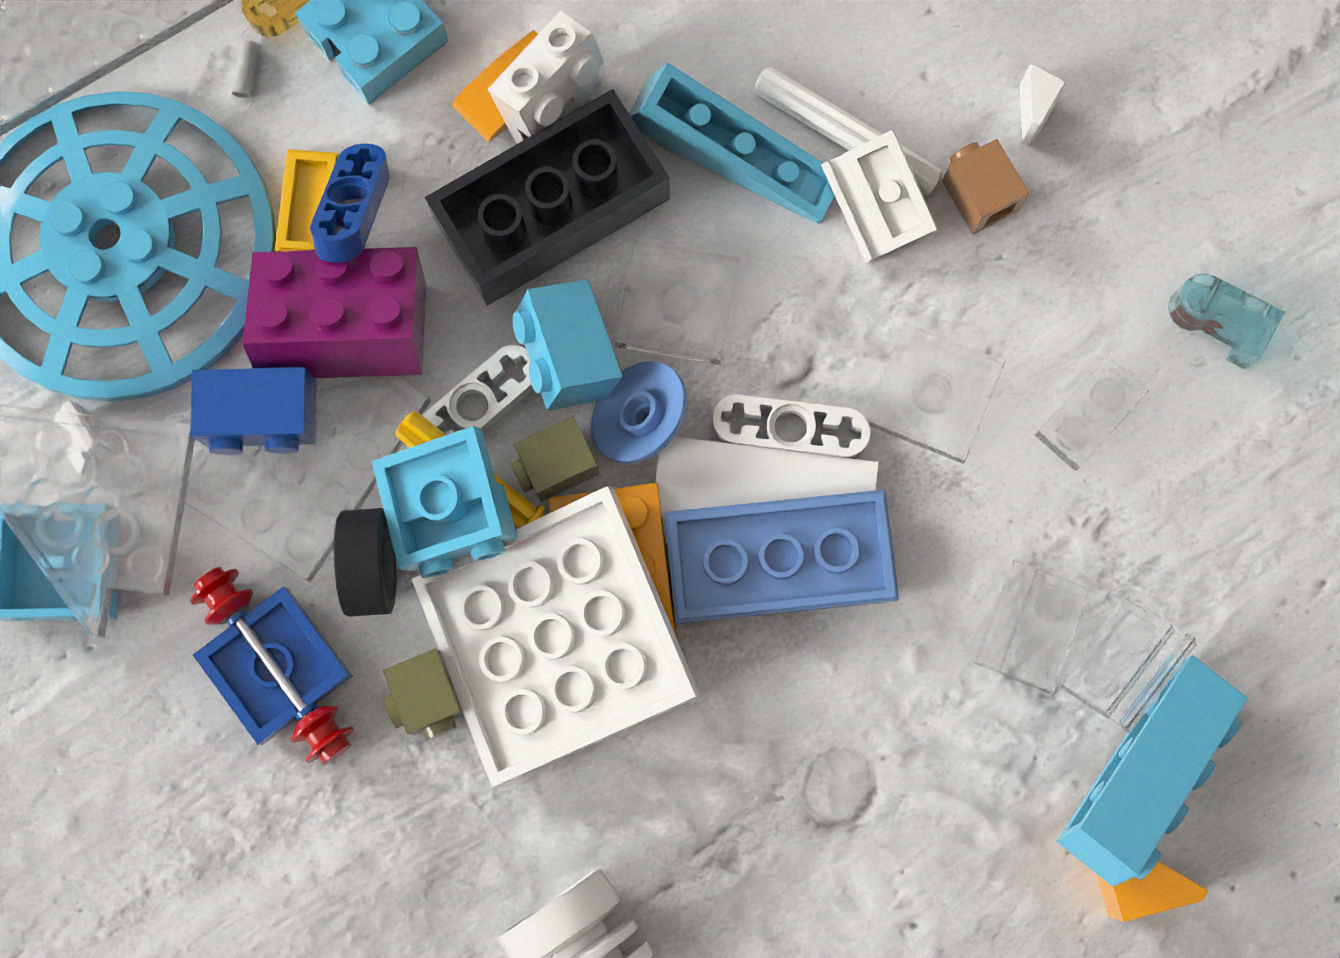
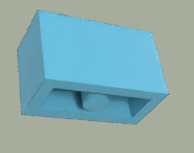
[513,279,622,411]

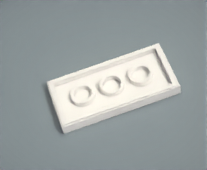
[655,436,879,547]

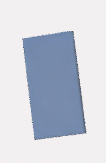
[664,490,899,624]

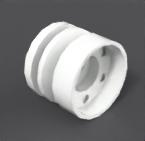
[497,868,654,958]

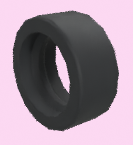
[333,508,397,617]

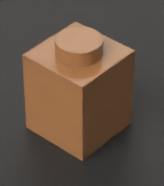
[942,139,1029,235]

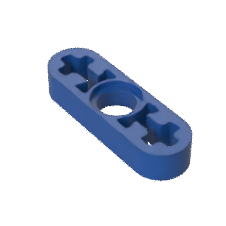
[310,143,390,263]

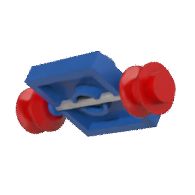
[190,567,354,765]

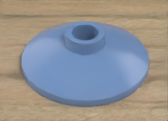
[591,361,687,464]

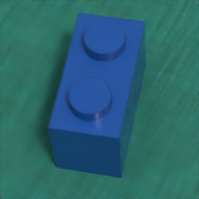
[190,367,317,455]

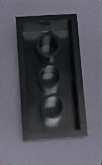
[425,89,670,306]

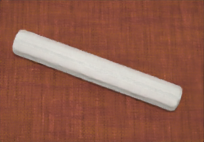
[754,67,942,196]

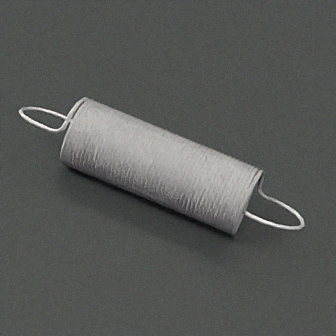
[230,29,262,111]

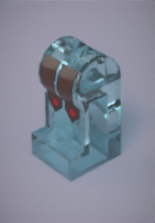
[1168,274,1285,370]

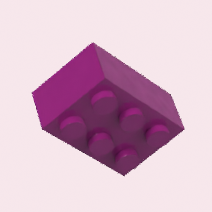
[242,247,426,378]

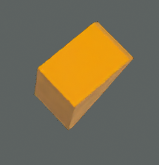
[1097,861,1208,922]

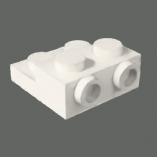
[487,10,604,144]

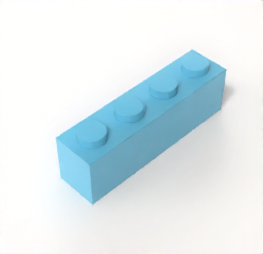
[1056,655,1248,887]

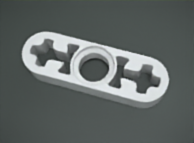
[406,345,534,449]
[712,394,870,459]

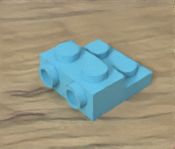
[372,426,518,578]

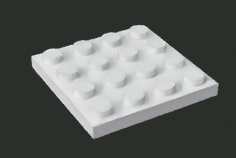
[412,486,701,787]

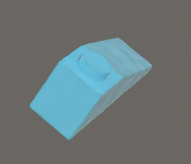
[629,62,835,223]

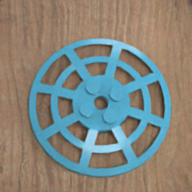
[0,91,276,402]

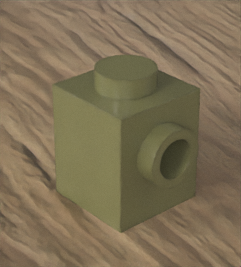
[382,648,464,741]

